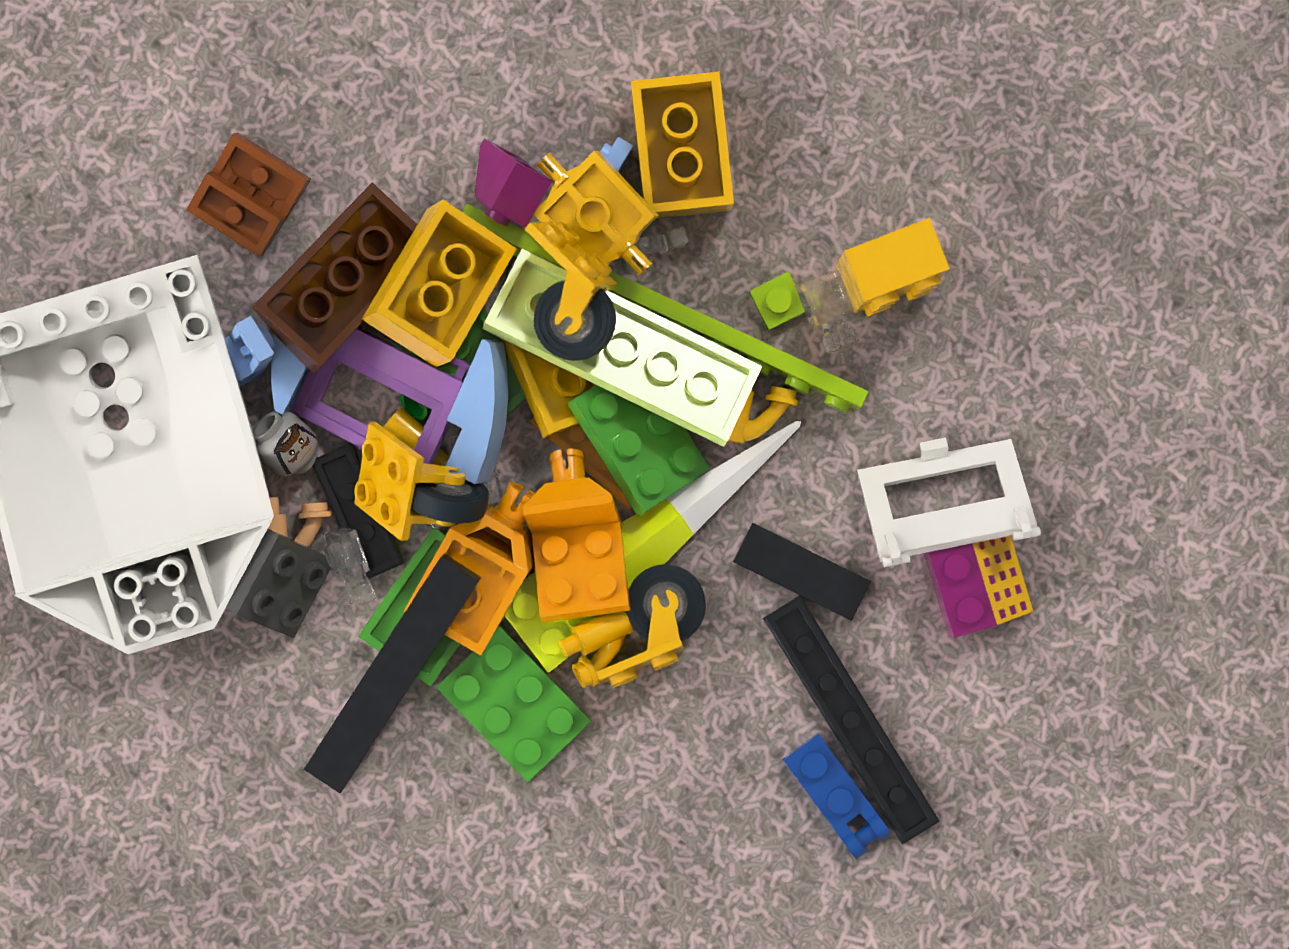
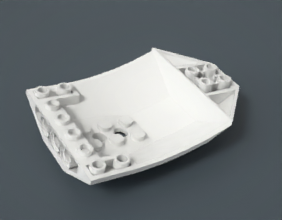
[0,255,274,654]

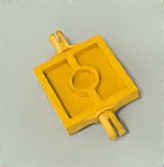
[534,151,659,276]

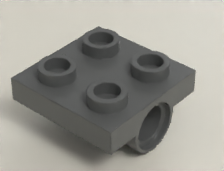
[226,529,335,638]

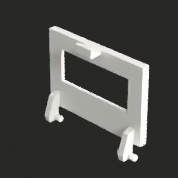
[857,438,1041,567]

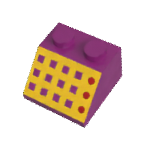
[924,536,1034,638]

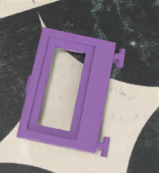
[291,328,471,464]

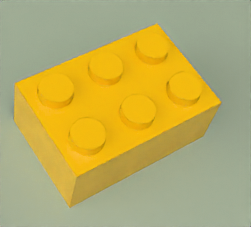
[631,71,734,219]
[362,199,517,367]
[835,218,950,317]

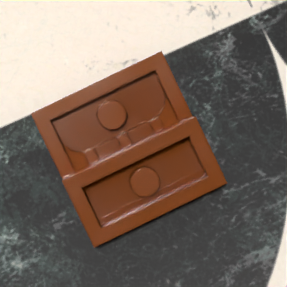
[186,132,311,257]

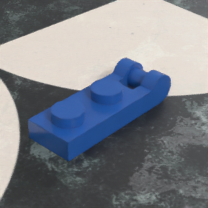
[783,733,892,860]

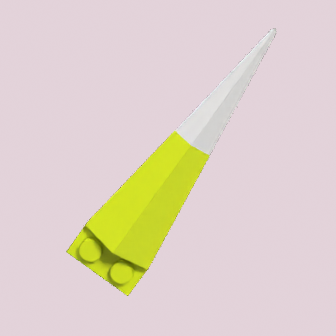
[504,421,801,673]

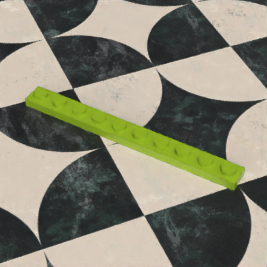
[463,204,869,414]

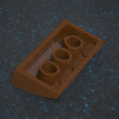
[252,182,418,374]

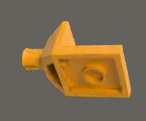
[523,449,631,623]
[404,481,535,655]

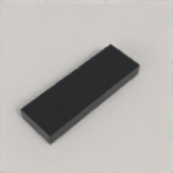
[312,443,405,581]
[733,523,871,621]

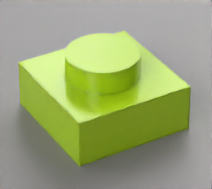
[749,271,808,331]

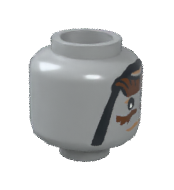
[253,411,318,477]

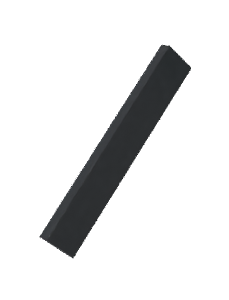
[303,553,481,793]
[762,595,940,845]

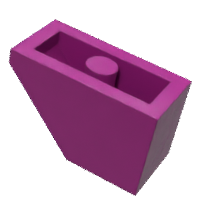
[474,138,552,228]

